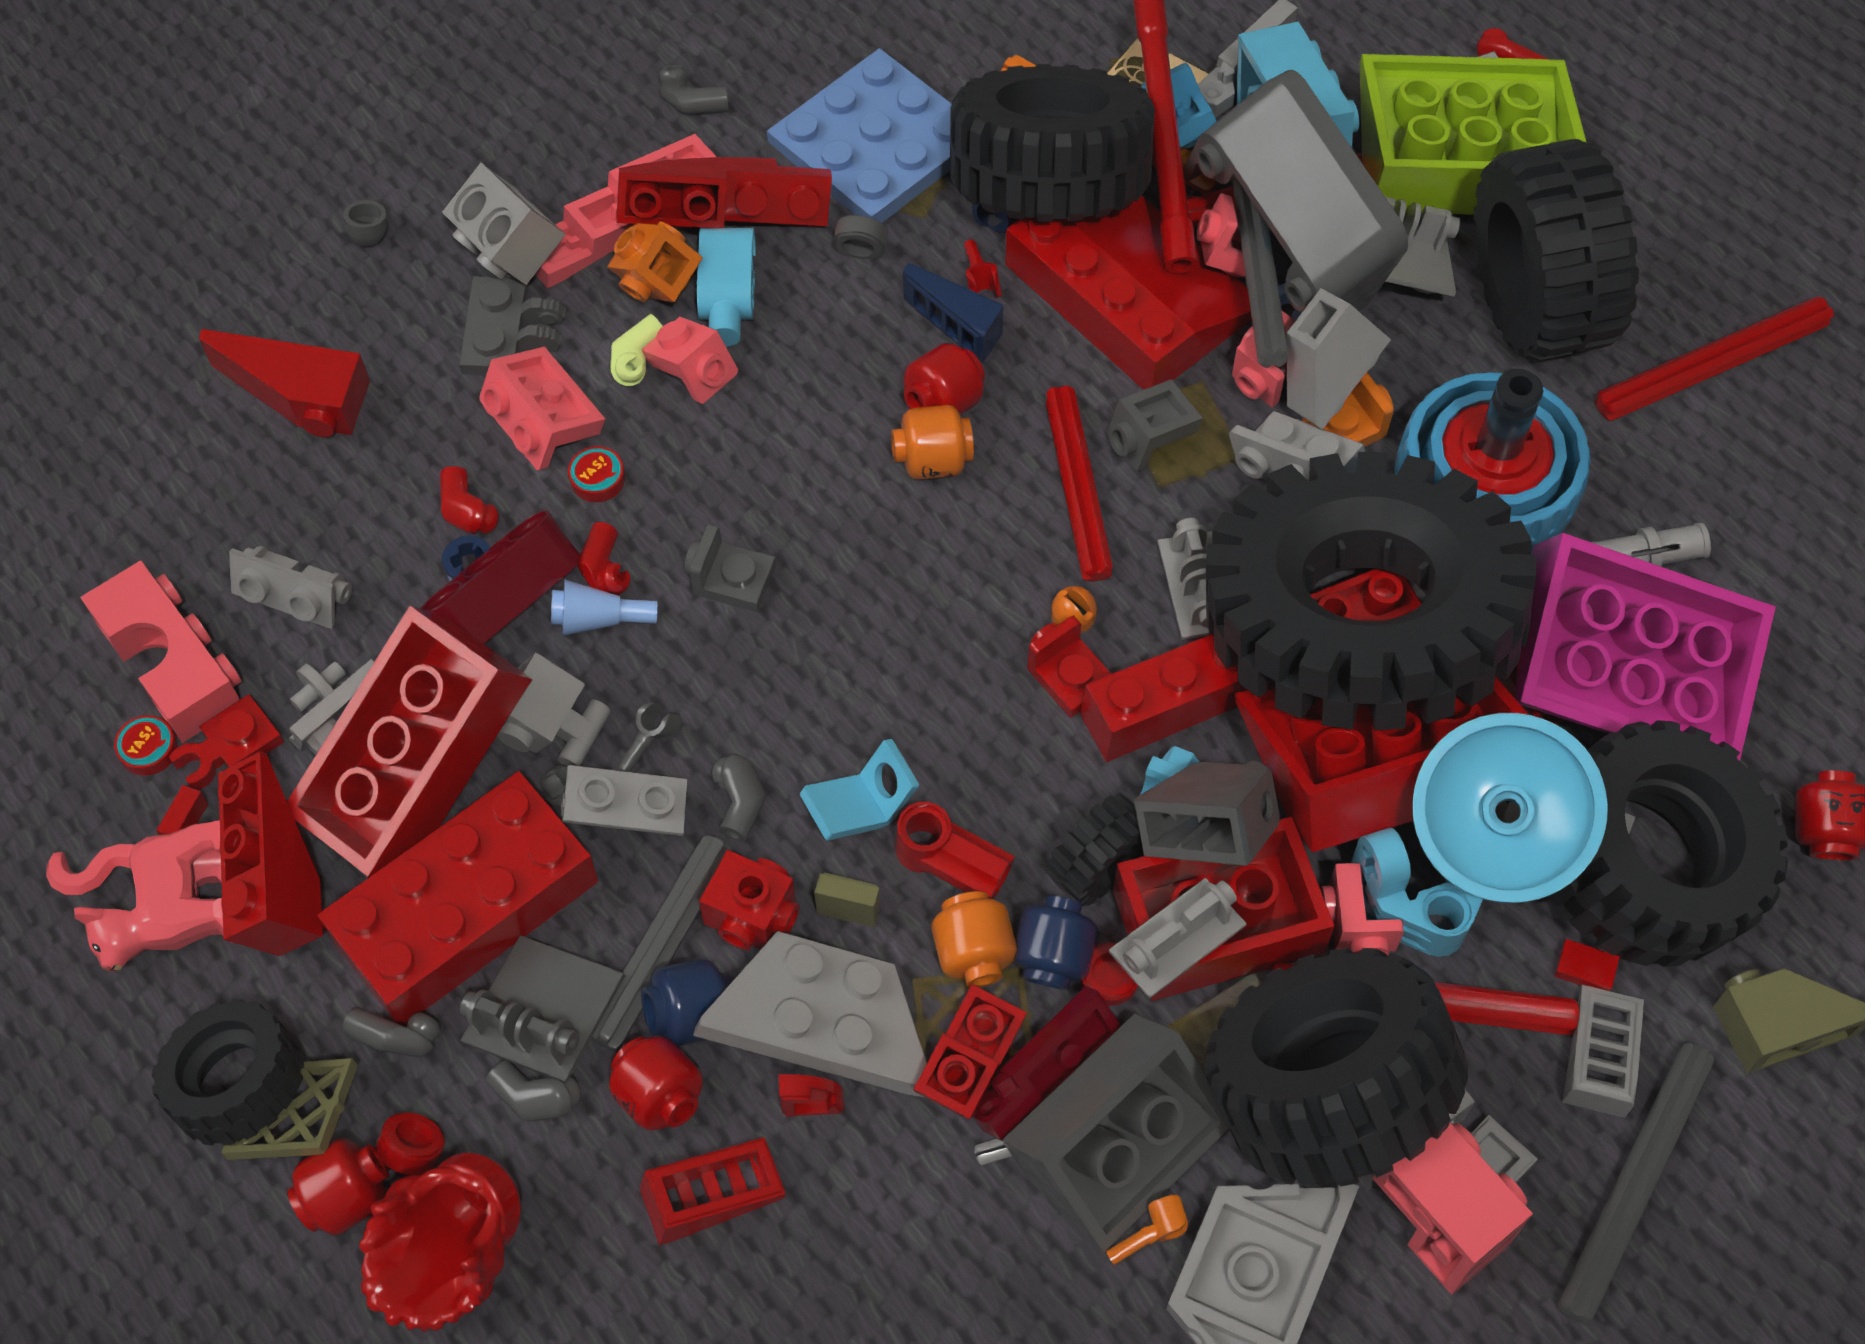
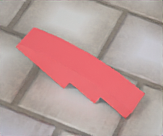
[535,134,716,289]

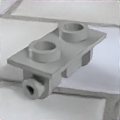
[229,546,352,629]
[560,765,687,836]
[1109,878,1246,999]

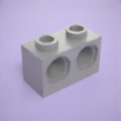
[442,162,566,285]

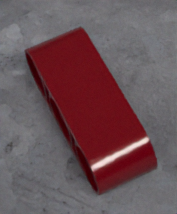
[420,510,580,644]

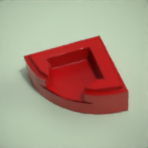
[778,1074,845,1117]

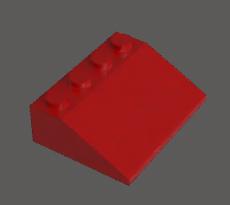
[1005,196,1252,390]
[1235,676,1529,853]

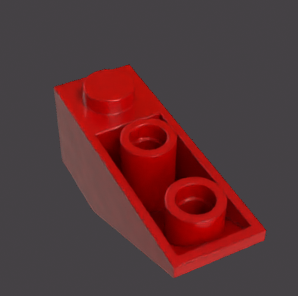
[218,751,323,956]

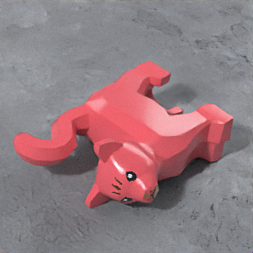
[46,820,232,972]

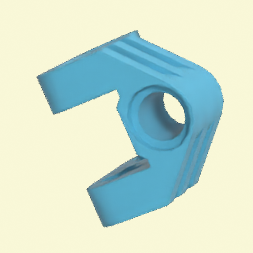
[1351,827,1483,957]

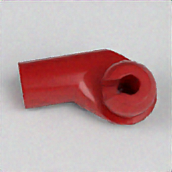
[1476,28,1549,59]
[440,466,499,534]

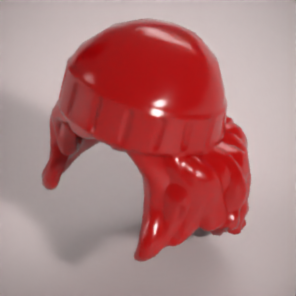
[359,1153,522,1333]

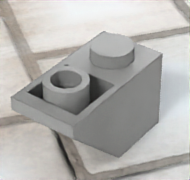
[1287,288,1391,430]

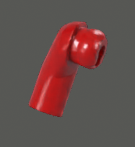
[577,522,631,596]

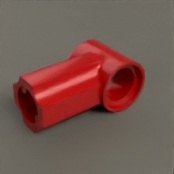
[895,801,1015,899]

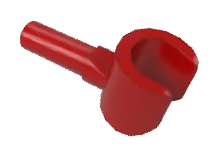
[964,239,1002,297]

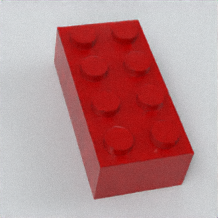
[287,606,532,877]
[317,771,599,1026]

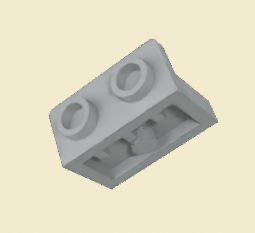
[1229,411,1365,481]

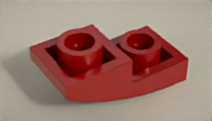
[913,984,1027,1121]

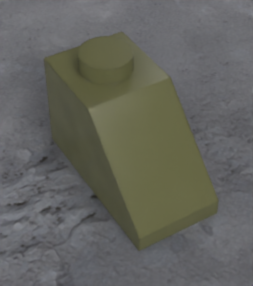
[1713,968,1865,1074]

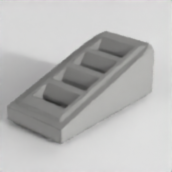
[1562,985,1644,1118]

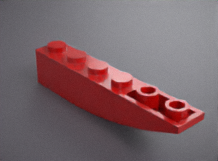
[1080,569,1422,763]

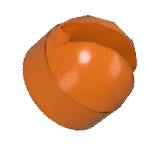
[1051,586,1097,633]

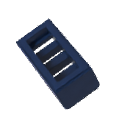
[903,263,1003,363]

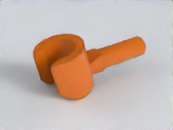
[1105,1195,1188,1266]

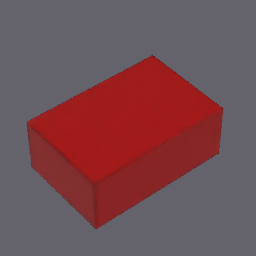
[156,785,209,835]
[1554,939,1620,991]

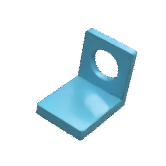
[800,739,919,841]

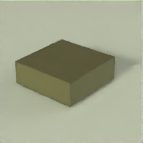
[814,872,880,928]

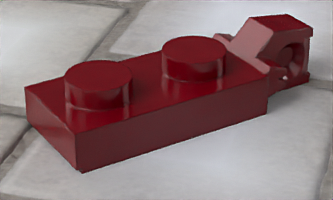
[972,986,1121,1141]

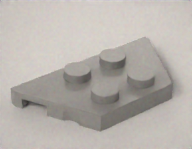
[693,931,927,1097]
[1166,1184,1359,1344]

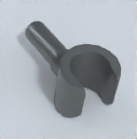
[615,702,682,772]

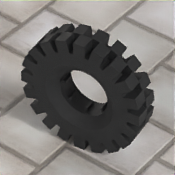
[1206,452,1536,731]

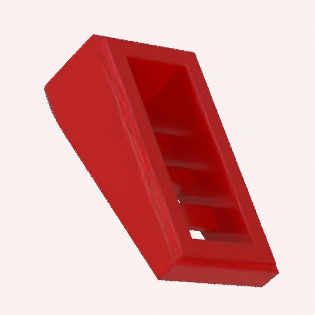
[640,1137,786,1246]

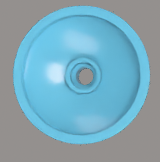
[1413,713,1608,903]

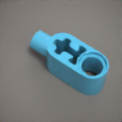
[697,228,756,347]

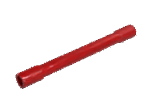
[1133,0,1198,274]

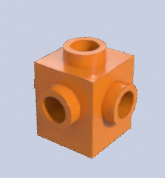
[607,222,703,302]

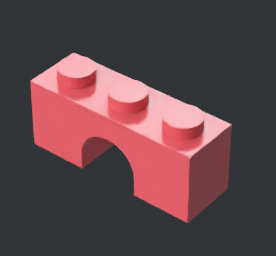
[80,560,242,743]

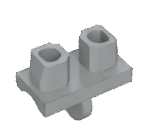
[289,659,374,755]

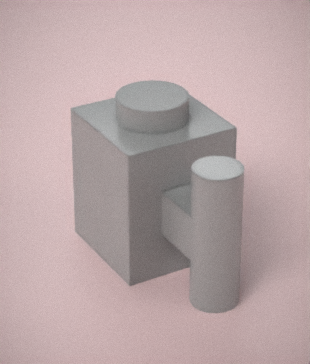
[497,652,611,766]

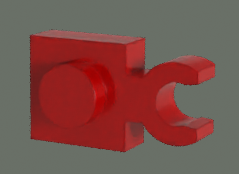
[169,694,284,790]

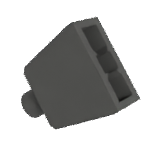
[1134,761,1280,866]

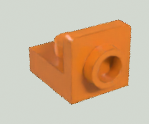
[1302,372,1394,447]

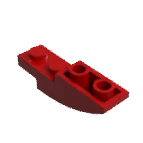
[616,157,832,228]

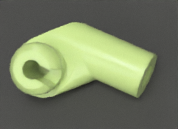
[610,314,663,386]

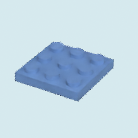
[766,48,952,223]

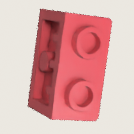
[479,347,605,470]

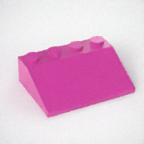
[1516,533,1776,761]

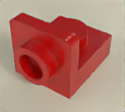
[1027,615,1112,718]

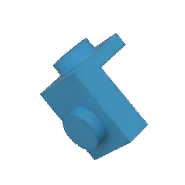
[1141,63,1217,148]

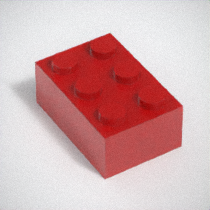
[1113,816,1335,1002]

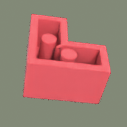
[1372,1123,1533,1295]

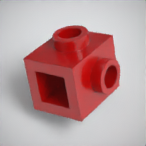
[699,850,800,950]

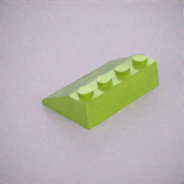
[1359,54,1587,215]

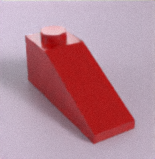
[198,329,370,437]

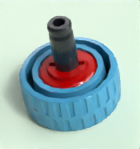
[1394,369,1591,554]

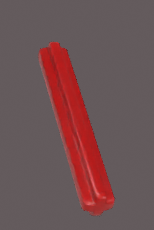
[1046,385,1113,582]

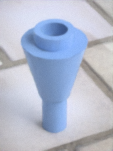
[551,579,657,636]

